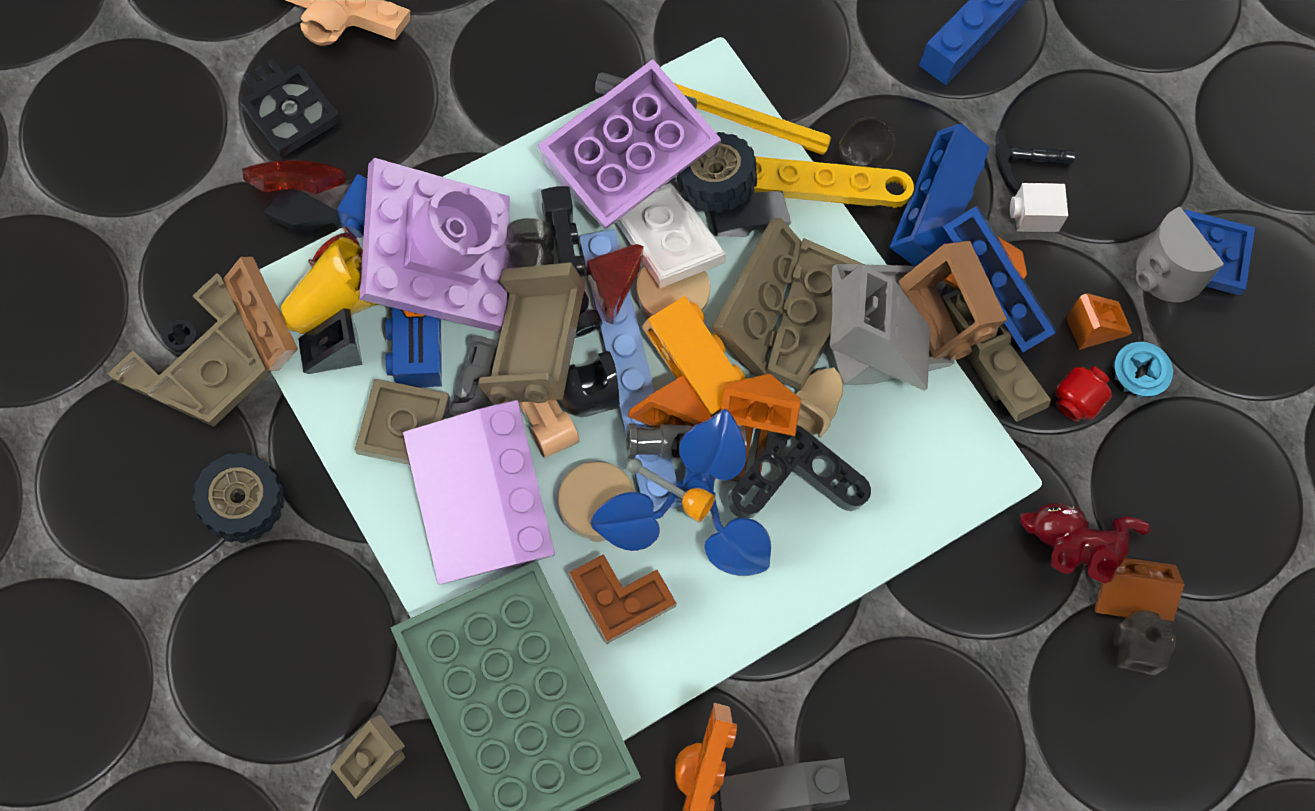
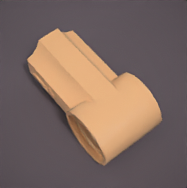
[519,400,580,458]

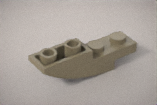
[942,289,1051,422]

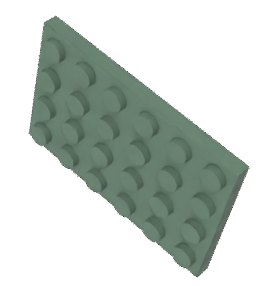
[390,560,641,811]

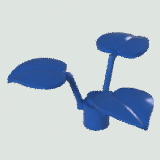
[590,409,771,576]

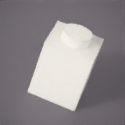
[1010,183,1068,232]

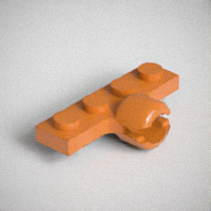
[675,703,737,811]

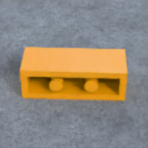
[642,296,746,416]

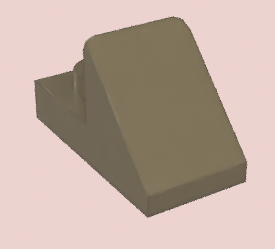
[331,715,405,799]

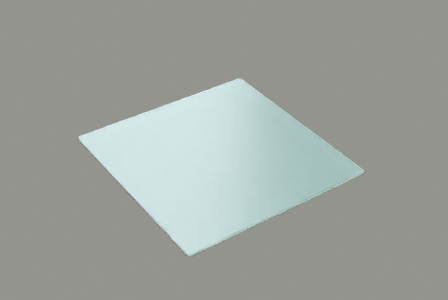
[259,37,1042,741]

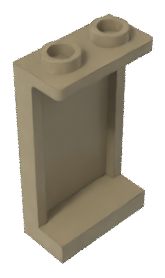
[478,263,585,404]

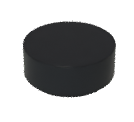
[575,310,603,338]

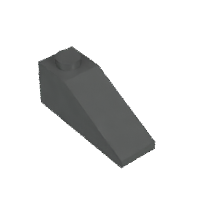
[719,758,850,811]

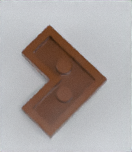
[569,554,677,644]

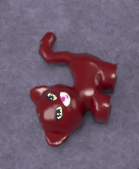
[1020,502,1151,583]

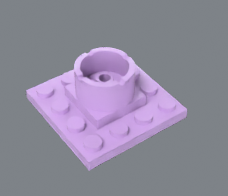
[360,158,510,333]

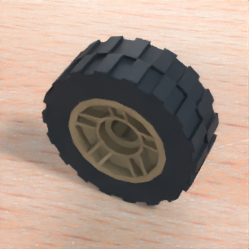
[677,132,757,212]
[192,452,285,543]

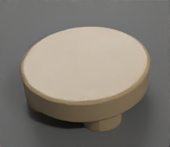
[636,265,710,317]
[558,462,635,542]

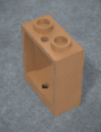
[899,241,1007,360]

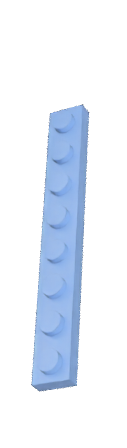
[579,229,682,512]

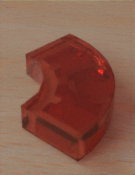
[242,160,346,194]

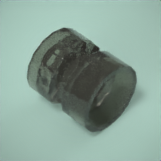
[506,218,554,269]

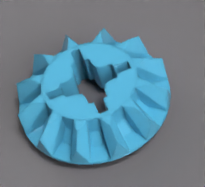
[1112,342,1173,399]

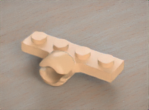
[285,0,410,46]

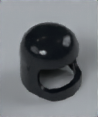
[560,351,620,417]

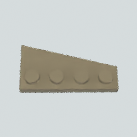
[711,218,802,377]
[767,238,865,391]

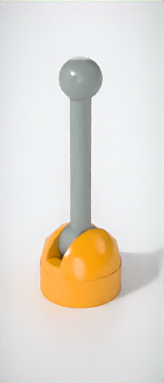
[627,458,715,523]

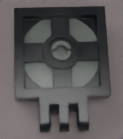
[240,59,341,158]

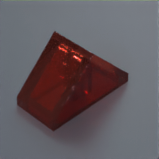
[587,244,644,324]

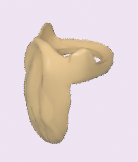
[796,368,843,437]

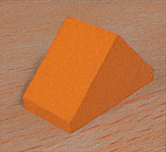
[1066,293,1132,350]
[721,374,801,436]
[628,375,711,428]

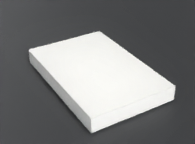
[616,181,726,288]

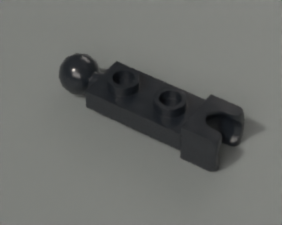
[541,186,589,314]

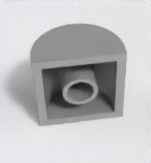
[1136,206,1224,302]

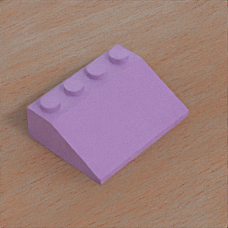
[538,59,721,230]
[403,400,555,585]

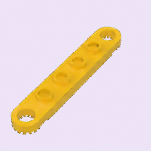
[754,156,914,208]

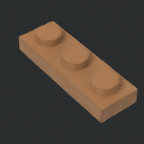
[223,257,298,371]

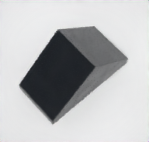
[298,308,363,374]

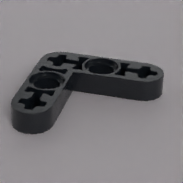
[728,425,871,518]

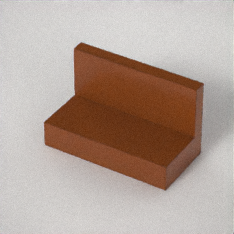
[1095,558,1185,624]

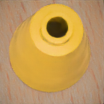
[281,237,379,334]

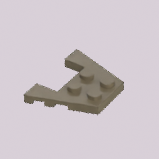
[108,273,269,427]

